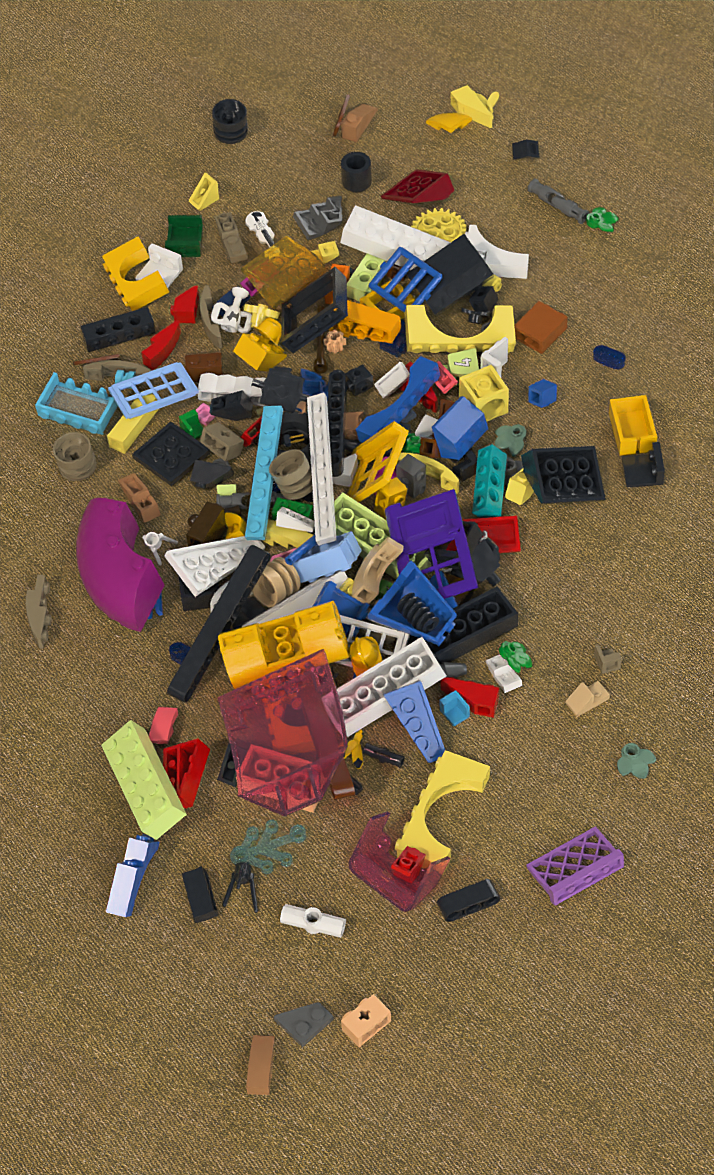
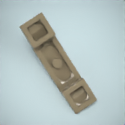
[200,285,222,349]
[83,360,156,386]

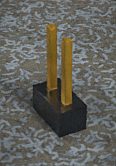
[283,434,304,447]

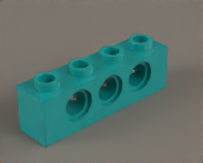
[472,444,507,518]

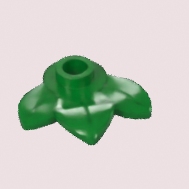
[586,207,619,232]
[499,641,532,673]

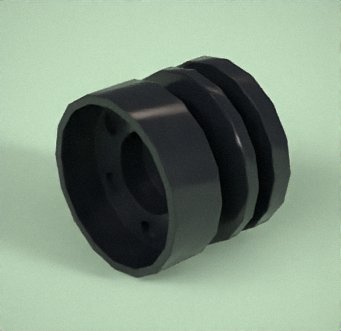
[212,99,248,144]

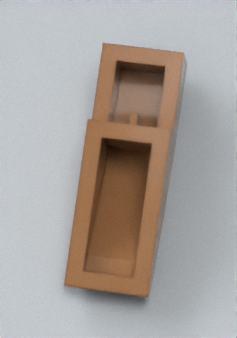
[118,473,161,523]
[246,1035,275,1095]

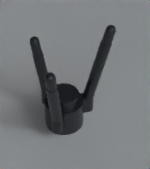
[222,862,258,913]

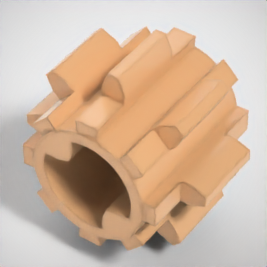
[324,330,346,354]

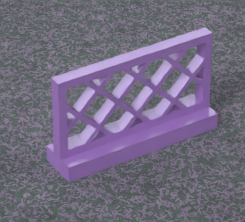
[527,826,624,906]

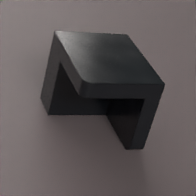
[512,139,539,160]
[452,449,478,482]

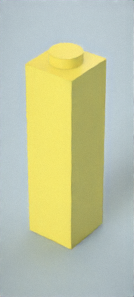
[107,391,159,454]

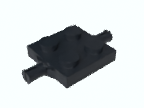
[251,368,311,413]

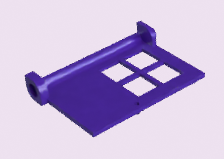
[384,489,478,599]

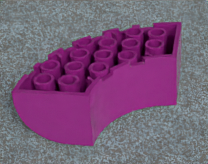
[76,498,165,632]

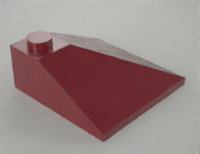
[381,169,455,203]

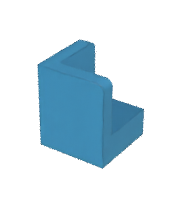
[440,690,470,726]

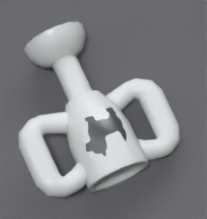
[211,287,252,334]

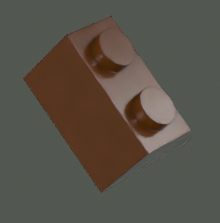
[185,351,223,382]

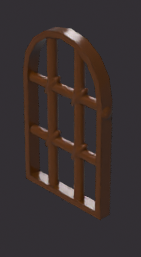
[332,94,350,137]
[73,354,120,365]

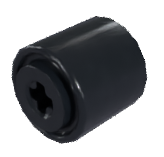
[341,152,372,192]

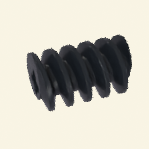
[397,593,440,634]

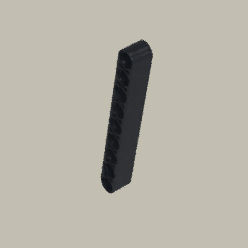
[167,545,271,703]

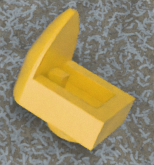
[225,512,247,539]

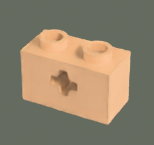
[341,994,391,1047]

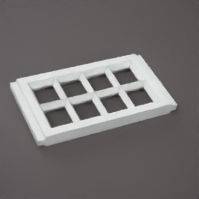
[335,615,410,667]

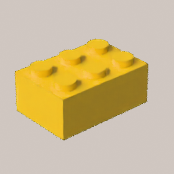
[609,395,657,456]

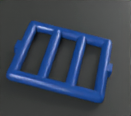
[368,247,443,313]

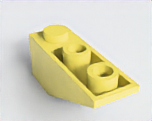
[450,85,493,128]
[505,469,534,505]

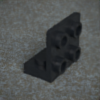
[622,442,665,487]

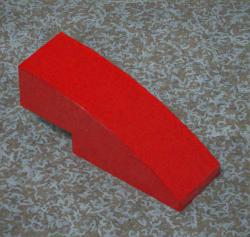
[141,320,181,371]

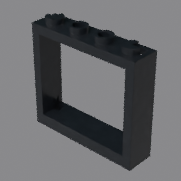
[281,267,348,354]

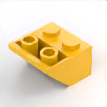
[233,333,287,372]

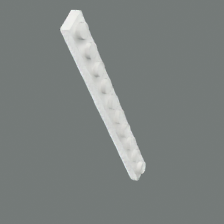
[307,392,337,546]

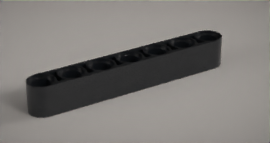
[328,369,347,477]

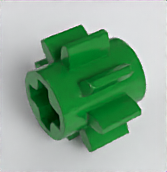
[402,433,422,454]

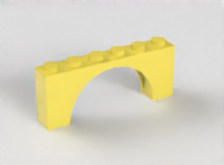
[404,305,516,353]
[395,750,490,875]

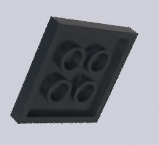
[132,422,210,487]

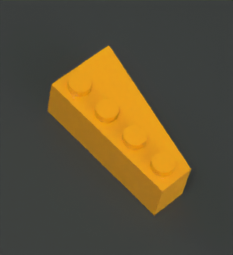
[329,300,401,343]

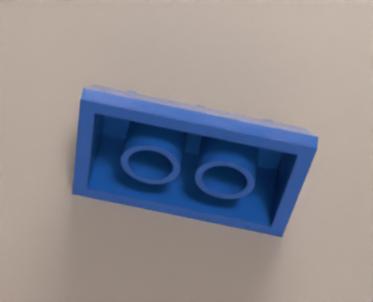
[432,396,489,460]

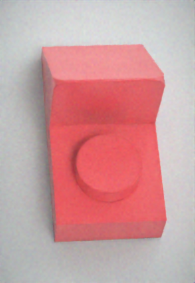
[435,361,458,394]

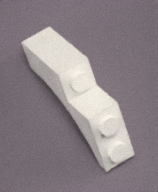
[465,225,529,279]

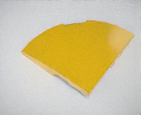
[426,113,472,133]

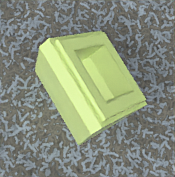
[217,484,237,496]

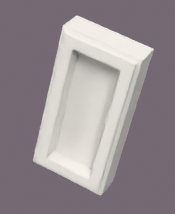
[374,362,410,399]

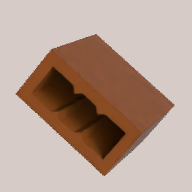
[514,301,568,354]

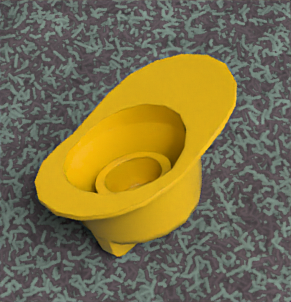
[253,317,285,352]
[349,636,383,676]

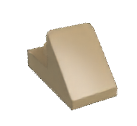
[565,681,610,717]

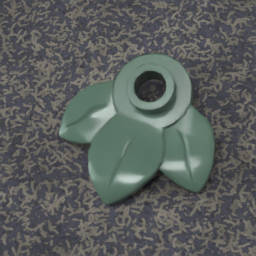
[494,424,527,457]
[617,743,656,779]

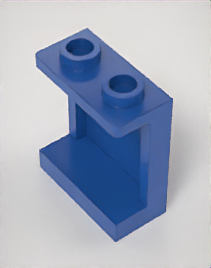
[312,581,369,638]

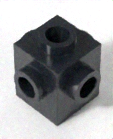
[345,364,373,397]

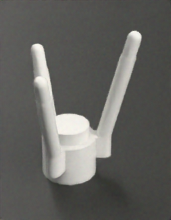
[142,532,178,566]

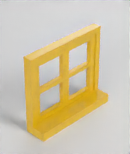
[347,421,409,503]

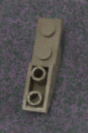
[214,212,248,263]
[26,575,52,649]

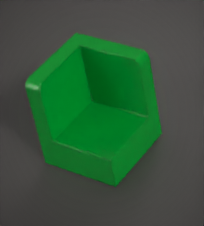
[179,409,203,439]

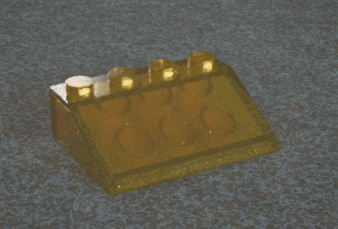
[241,236,327,310]

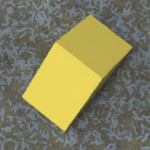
[189,173,219,211]

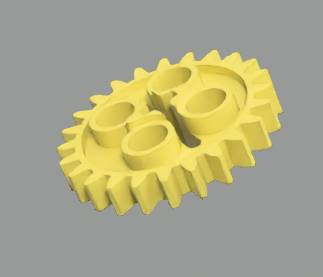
[411,208,467,242]

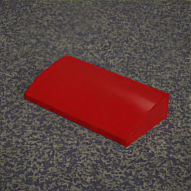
[446,516,521,553]

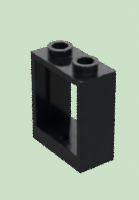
[424,521,483,570]

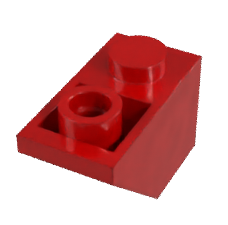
[391,846,426,884]

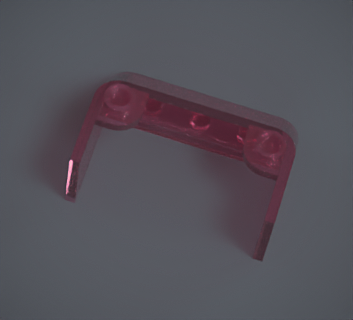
[349,811,451,912]

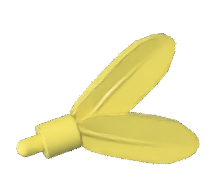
[476,92,499,113]

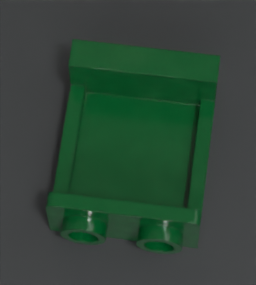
[165,215,203,257]

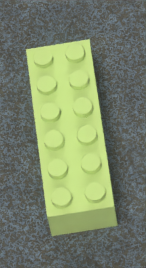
[334,492,431,579]
[101,720,187,840]

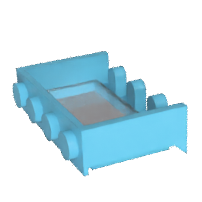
[35,372,118,435]

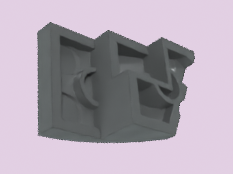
[293,195,342,240]

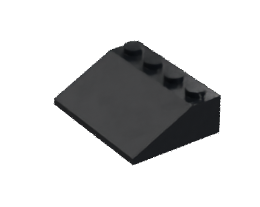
[406,234,494,317]
[521,446,606,504]

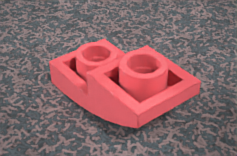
[149,707,178,744]

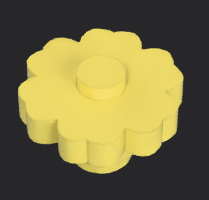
[243,304,280,328]

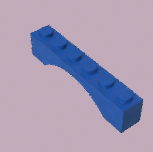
[356,356,441,443]

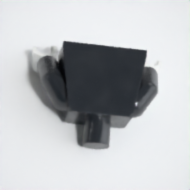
[442,531,501,587]

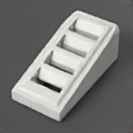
[276,507,315,532]

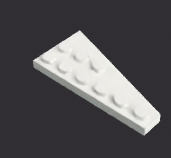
[165,536,265,597]

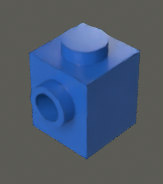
[528,379,557,408]

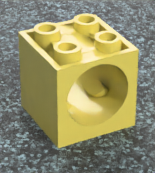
[459,365,509,422]

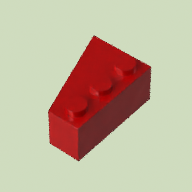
[163,738,210,809]

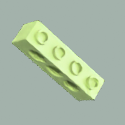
[347,253,387,301]

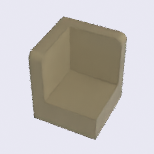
[594,644,621,674]

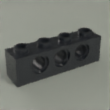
[80,307,156,352]

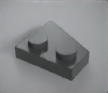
[274,1002,334,1048]

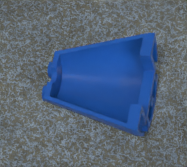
[367,560,457,646]

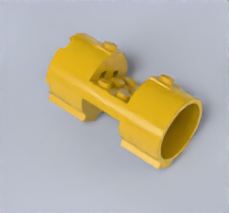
[218,601,350,691]

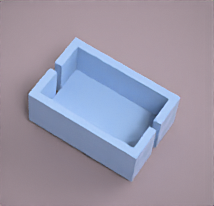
[292,531,362,583]

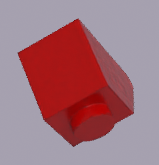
[170,286,200,324]

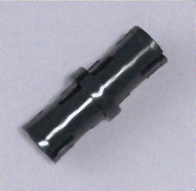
[363,743,405,768]

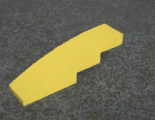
[262,519,313,549]

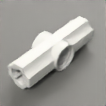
[280,904,346,938]

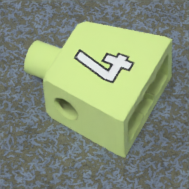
[443,348,479,385]

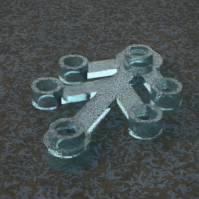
[230,820,306,874]

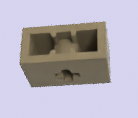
[200,422,244,462]

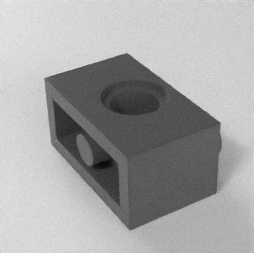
[396,454,426,499]

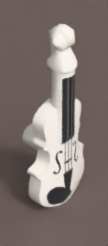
[246,211,280,254]

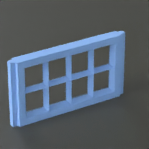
[108,362,199,419]

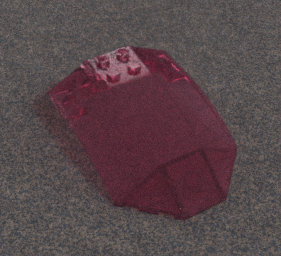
[217,649,348,817]

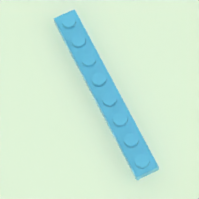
[245,406,283,540]

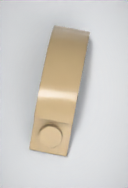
[352,537,404,604]

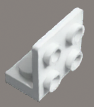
[136,244,183,288]
[481,337,508,377]

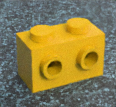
[374,477,407,520]

